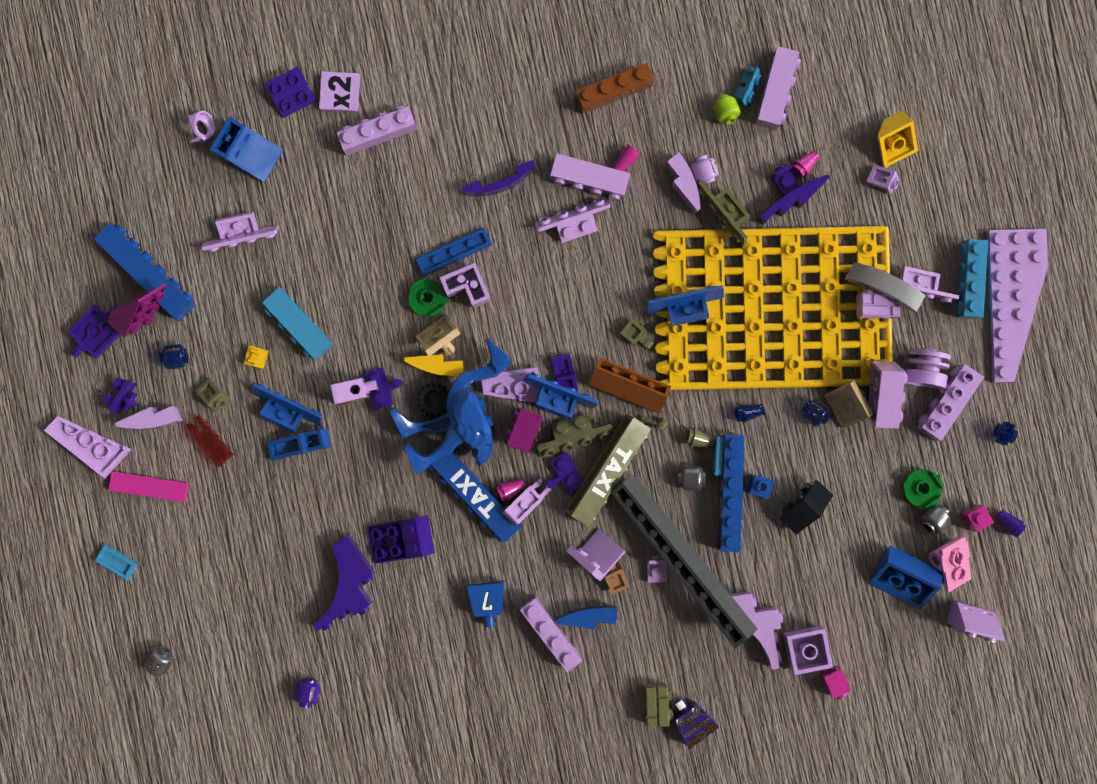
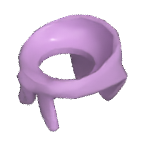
[183,111,215,144]

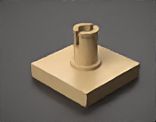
[416,314,461,357]
[824,380,874,429]

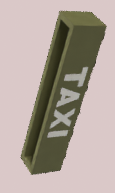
[565,414,651,527]

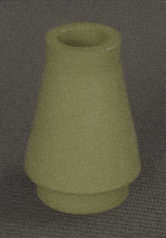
[685,428,715,448]

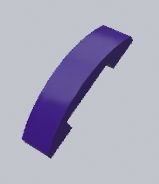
[462,160,535,197]

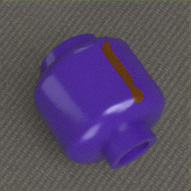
[293,678,321,708]

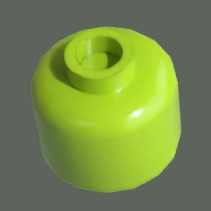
[713,95,740,125]

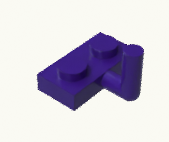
[365,368,403,410]
[546,452,584,494]

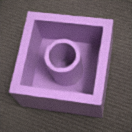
[783,626,833,675]

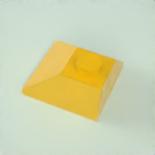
[877,111,918,168]

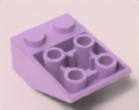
[946,600,1005,643]

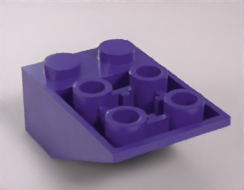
[368,515,435,564]

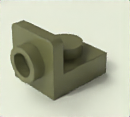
[196,378,230,411]

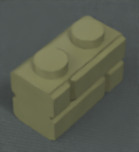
[644,683,673,727]

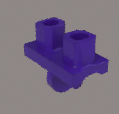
[102,378,138,413]

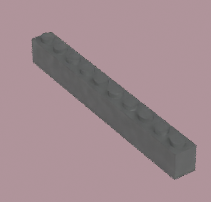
[611,475,758,648]

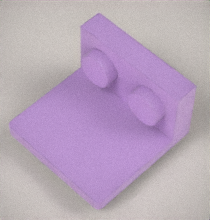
[567,529,625,581]

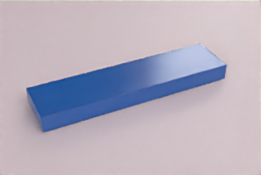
[415,227,492,277]

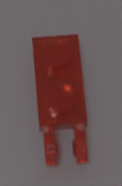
[186,415,234,467]

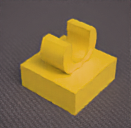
[244,345,269,369]

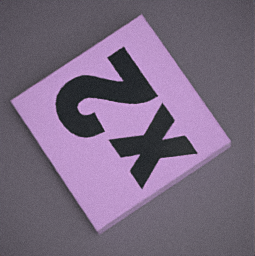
[319,71,360,113]

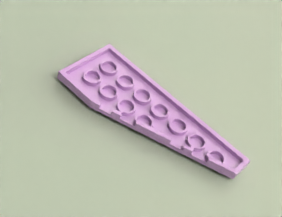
[987,229,1048,383]

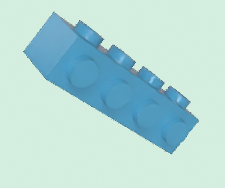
[956,239,988,319]

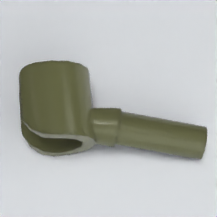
[641,416,668,431]

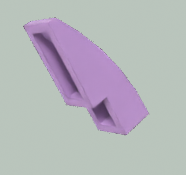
[666,152,700,214]
[115,406,183,429]

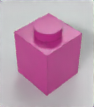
[960,505,994,532]
[820,666,851,699]

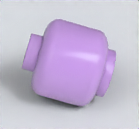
[691,155,718,184]

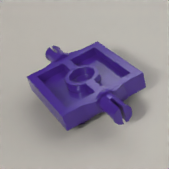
[68,304,121,359]

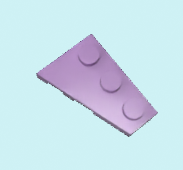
[481,367,540,403]

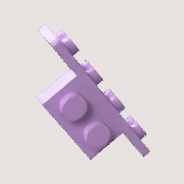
[535,198,611,243]
[201,211,278,252]
[900,266,959,303]

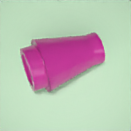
[613,144,640,171]
[791,151,819,178]
[495,478,525,502]

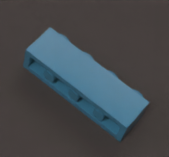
[262,287,334,360]

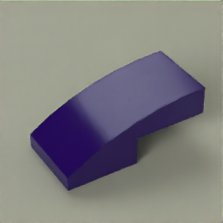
[551,353,578,392]

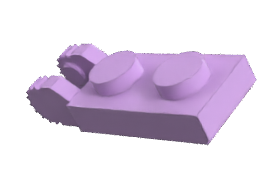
[502,478,551,526]

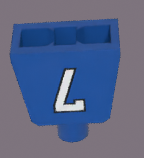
[467,581,505,627]

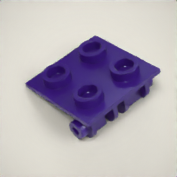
[264,66,317,118]

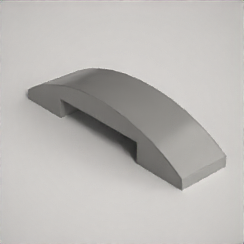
[845,262,926,313]

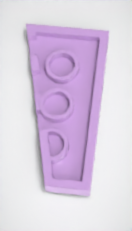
[44,416,131,479]

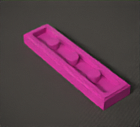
[108,471,189,502]

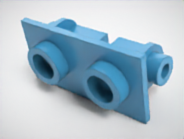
[733,66,762,109]

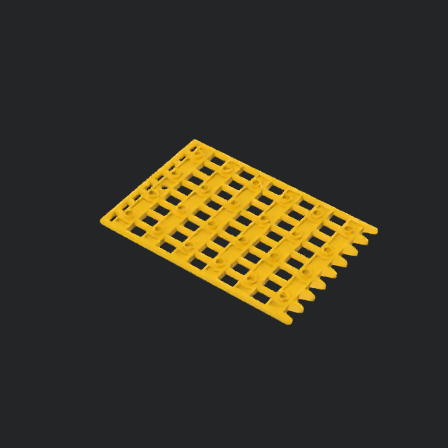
[652,226,893,390]

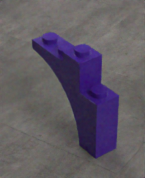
[313,535,376,631]

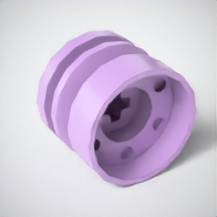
[906,348,951,389]

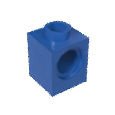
[747,475,774,499]

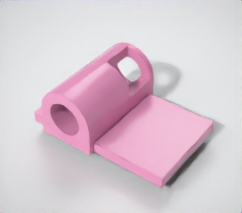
[929,535,971,593]

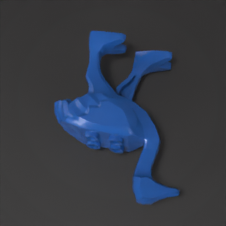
[390,338,511,475]

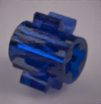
[993,421,1018,446]

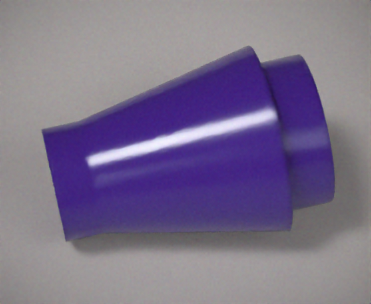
[995,510,1026,537]

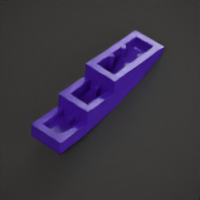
[758,174,830,225]

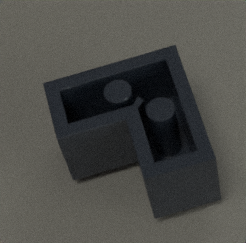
[780,479,833,535]

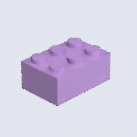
[867,361,907,428]

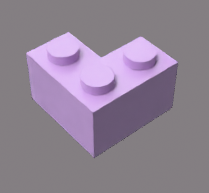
[440,263,491,308]

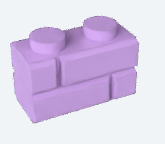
[856,290,901,319]

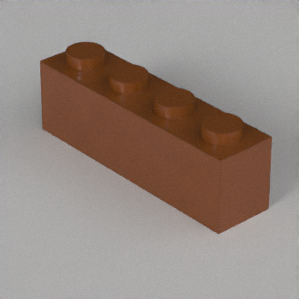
[575,63,654,114]
[589,357,671,414]

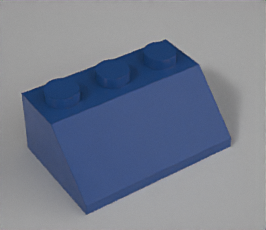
[869,546,943,609]

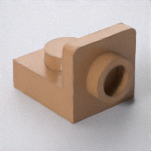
[604,561,630,595]

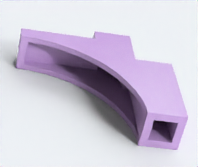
[706,591,783,670]

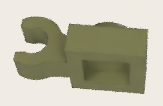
[620,319,654,350]

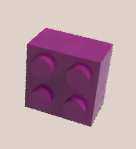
[505,408,543,453]

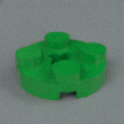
[409,279,447,317]
[902,469,943,507]

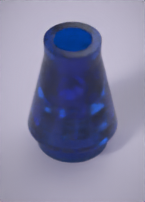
[734,404,765,423]

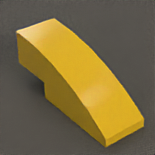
[404,354,465,377]

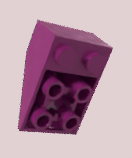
[107,283,167,338]

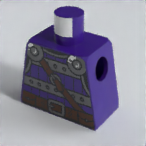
[673,698,719,749]

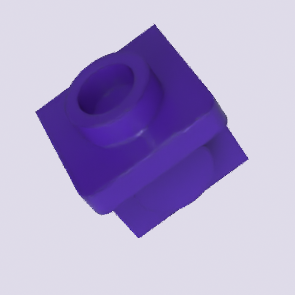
[771,164,800,197]

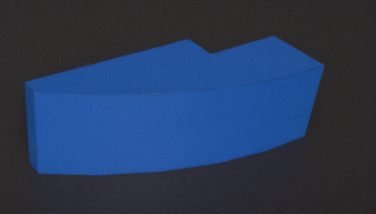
[267,428,332,461]
[557,606,618,629]

